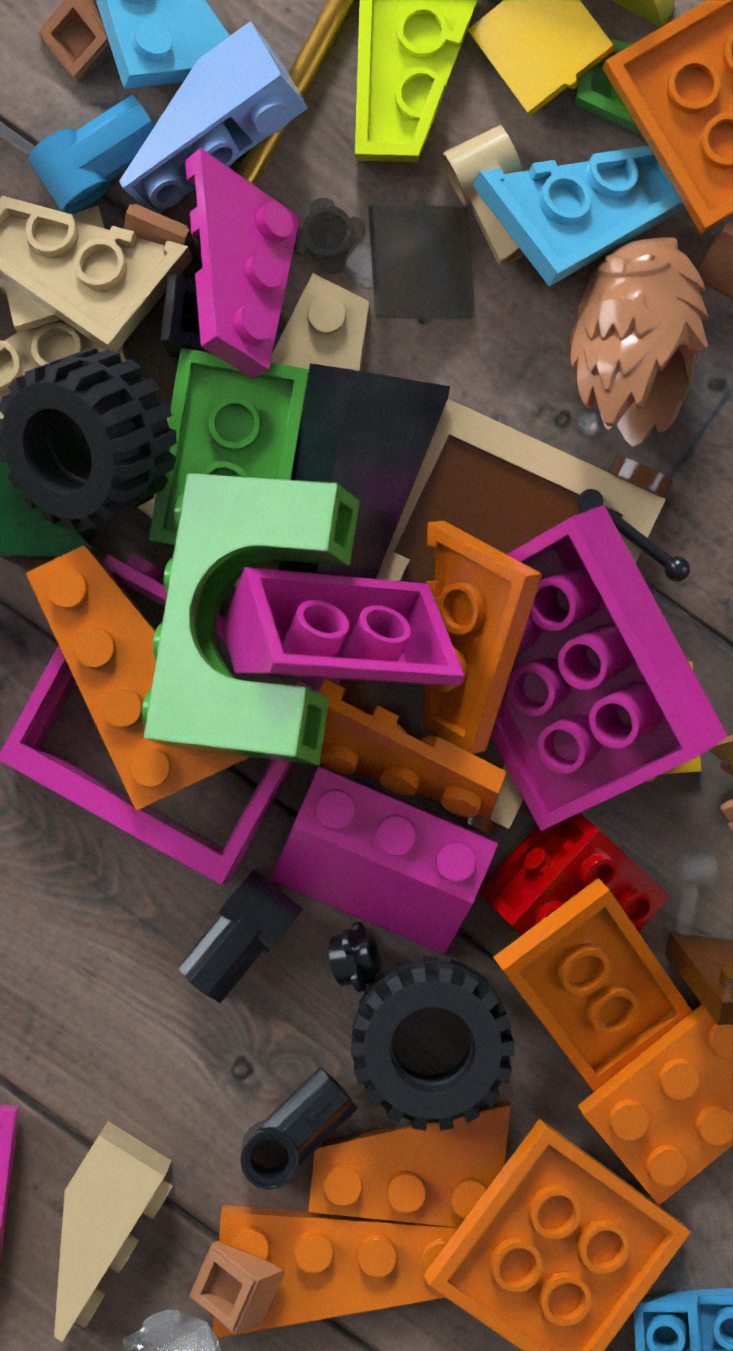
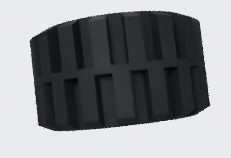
[0,348,177,530]
[351,957,514,1131]

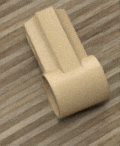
[441,125,525,265]

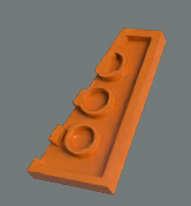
[26,545,251,811]
[212,1205,458,1339]

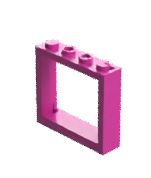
[0,553,340,885]

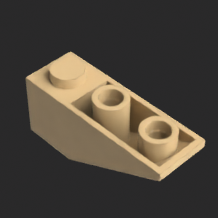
[54,1121,173,1342]

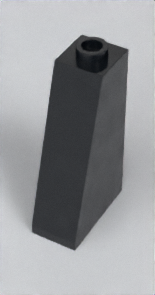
[278,363,450,579]

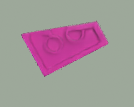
[185,148,300,379]

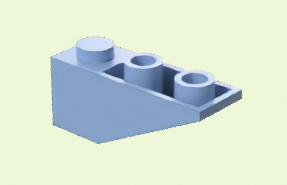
[119,21,308,214]

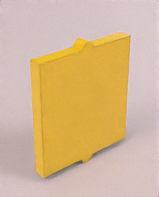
[467,0,616,117]

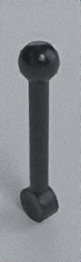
[577,489,690,582]

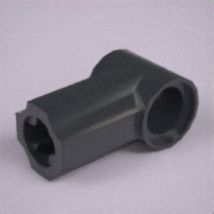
[178,869,303,1003]
[240,1066,358,1190]

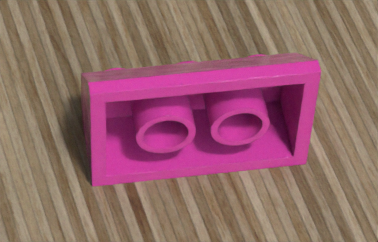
[222,567,465,686]
[271,764,499,955]

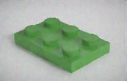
[148,348,309,563]

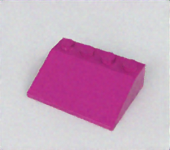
[491,505,728,831]

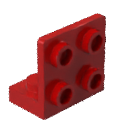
[478,813,669,935]

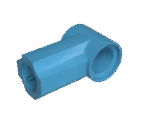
[28,94,155,214]

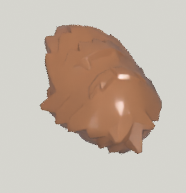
[570,237,709,448]

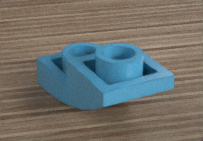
[633,1288,733,1351]

